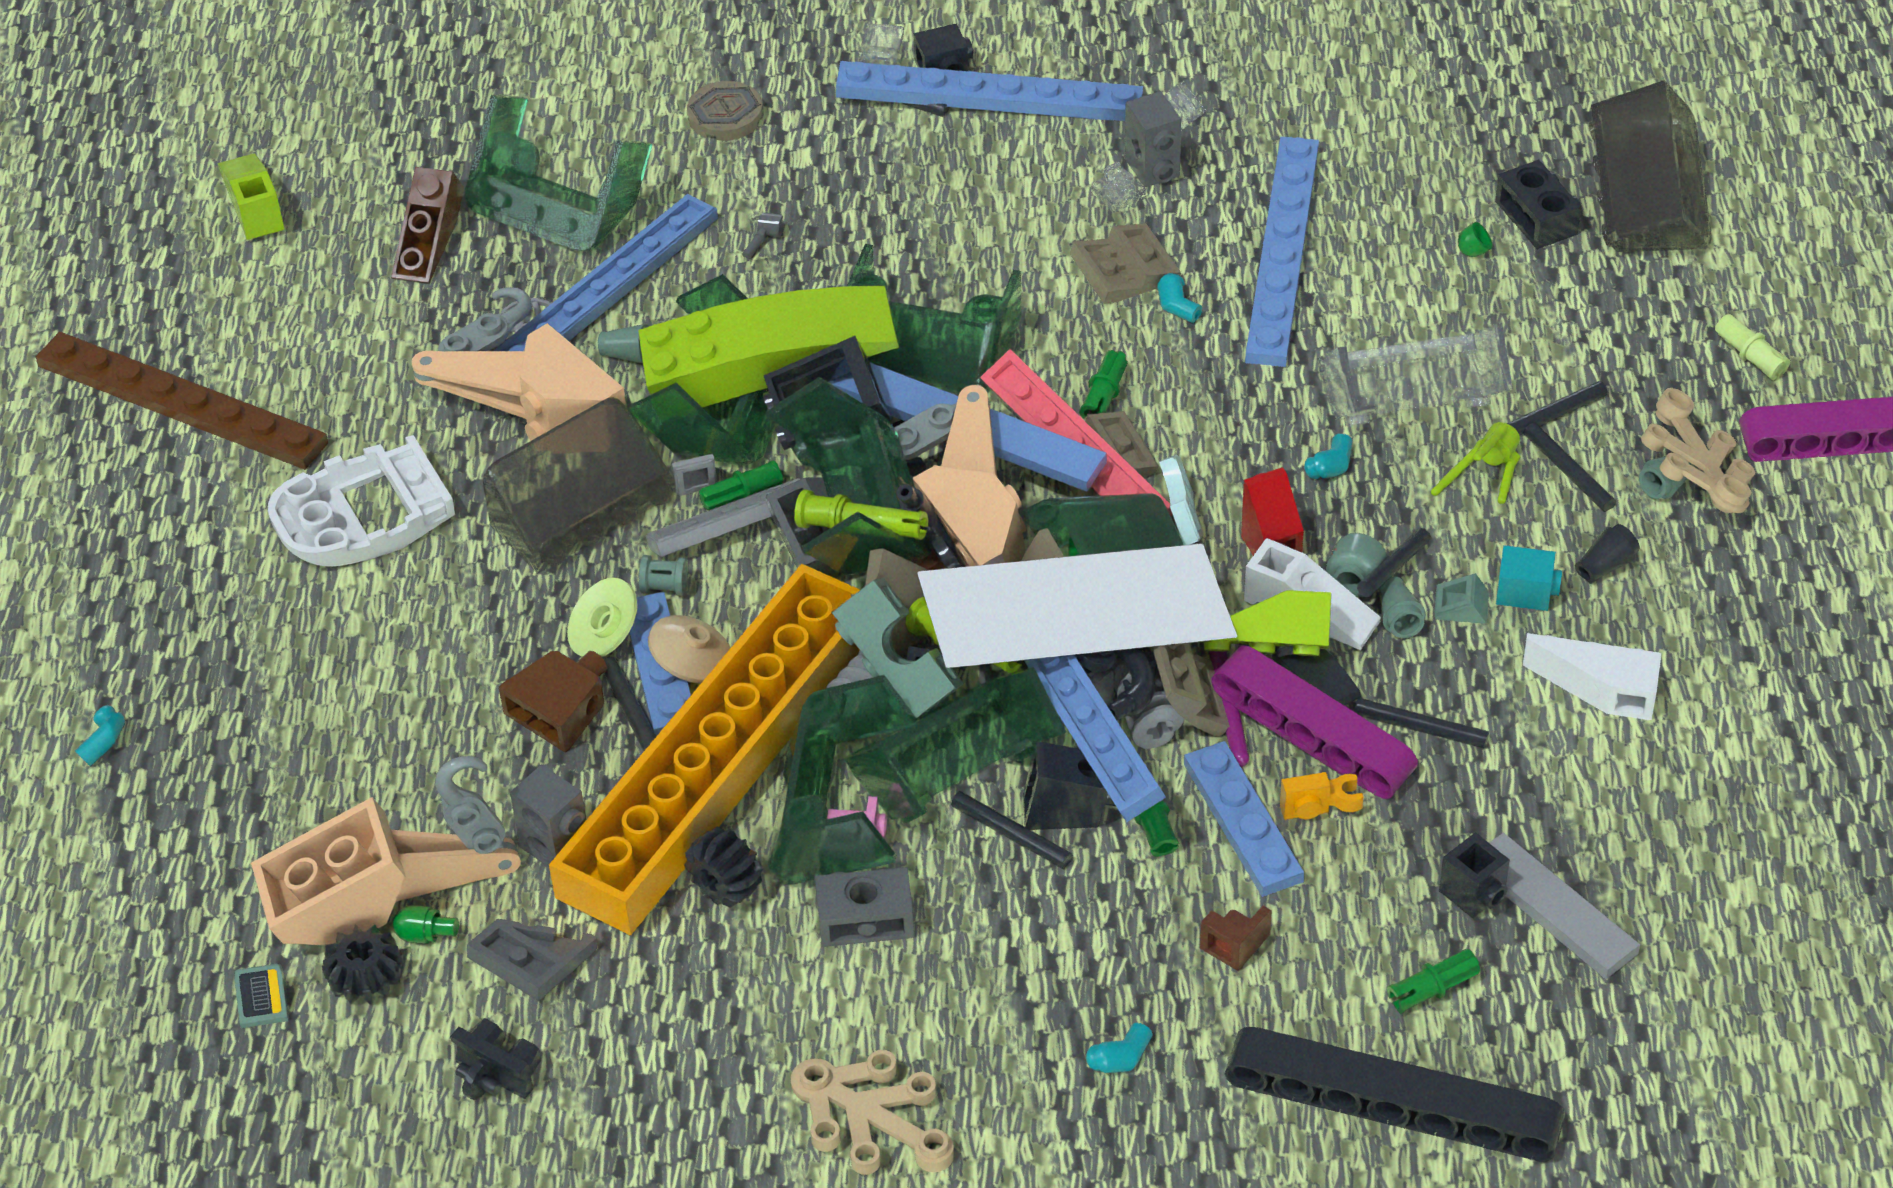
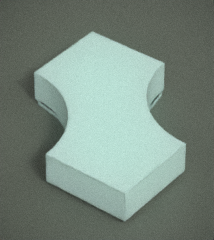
[1159,454,1204,545]

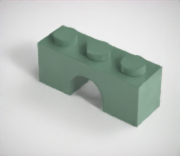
[832,577,964,720]

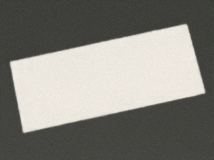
[917,544,1237,668]

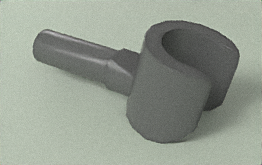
[742,212,785,259]

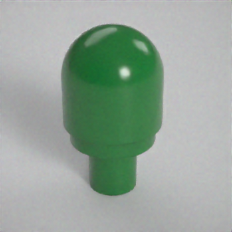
[393,905,459,944]

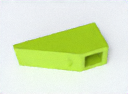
[218,153,285,240]
[1198,590,1332,656]

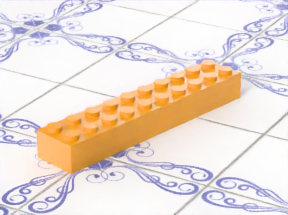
[549,564,860,936]

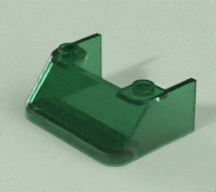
[465,94,653,251]
[847,244,1022,394]
[628,274,778,466]
[766,377,932,575]
[844,667,1066,824]
[768,675,917,885]

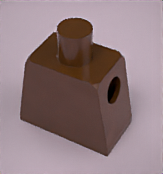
[499,651,607,753]

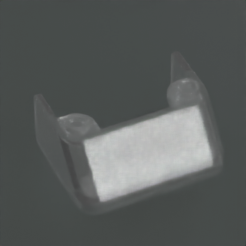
[1317,323,1513,427]

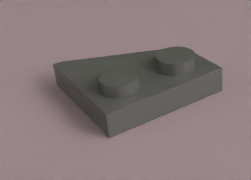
[467,919,597,1001]

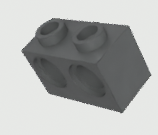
[510,764,586,867]

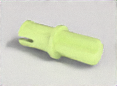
[1715,314,1790,381]

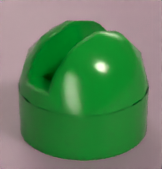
[1458,222,1492,257]

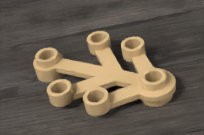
[1641,388,1755,513]
[791,1050,954,1175]

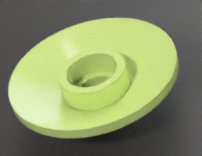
[567,578,637,657]

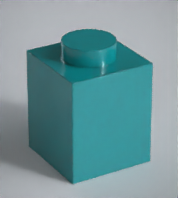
[1496,545,1562,611]

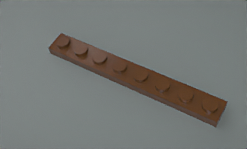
[35,331,328,470]

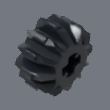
[684,826,764,908]
[322,924,404,1005]

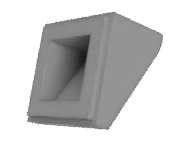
[670,454,717,496]

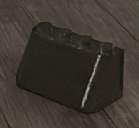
[1589,80,1712,252]
[483,397,676,574]

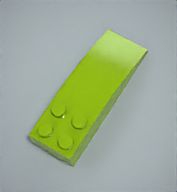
[638,286,899,420]

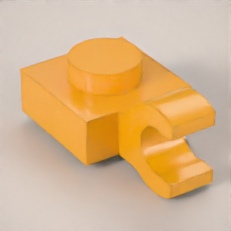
[1280,772,1364,820]

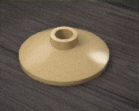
[648,615,730,683]

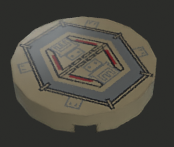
[687,81,764,141]

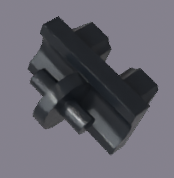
[450,1018,541,1100]

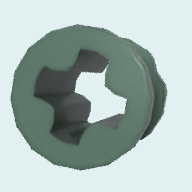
[639,555,688,596]

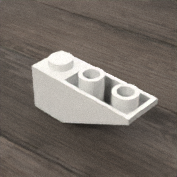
[1244,538,1381,650]
[1523,633,1661,720]

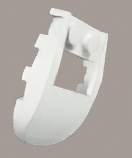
[268,435,455,566]

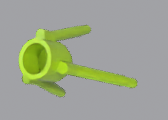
[1431,422,1521,504]

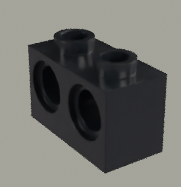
[1495,159,1582,250]

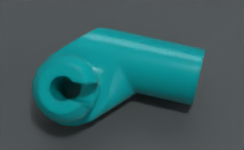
[1157,273,1202,324]
[1304,434,1353,479]
[75,705,125,767]
[1086,1023,1153,1073]

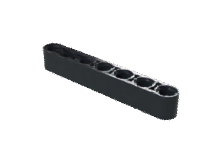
[1225,1027,1565,1162]

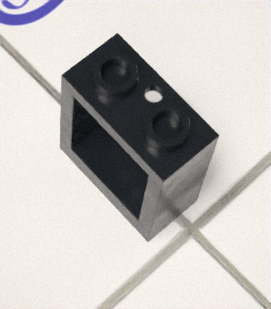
[763,336,892,462]

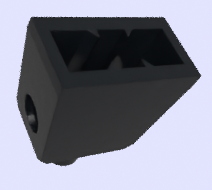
[1023,742,1116,830]

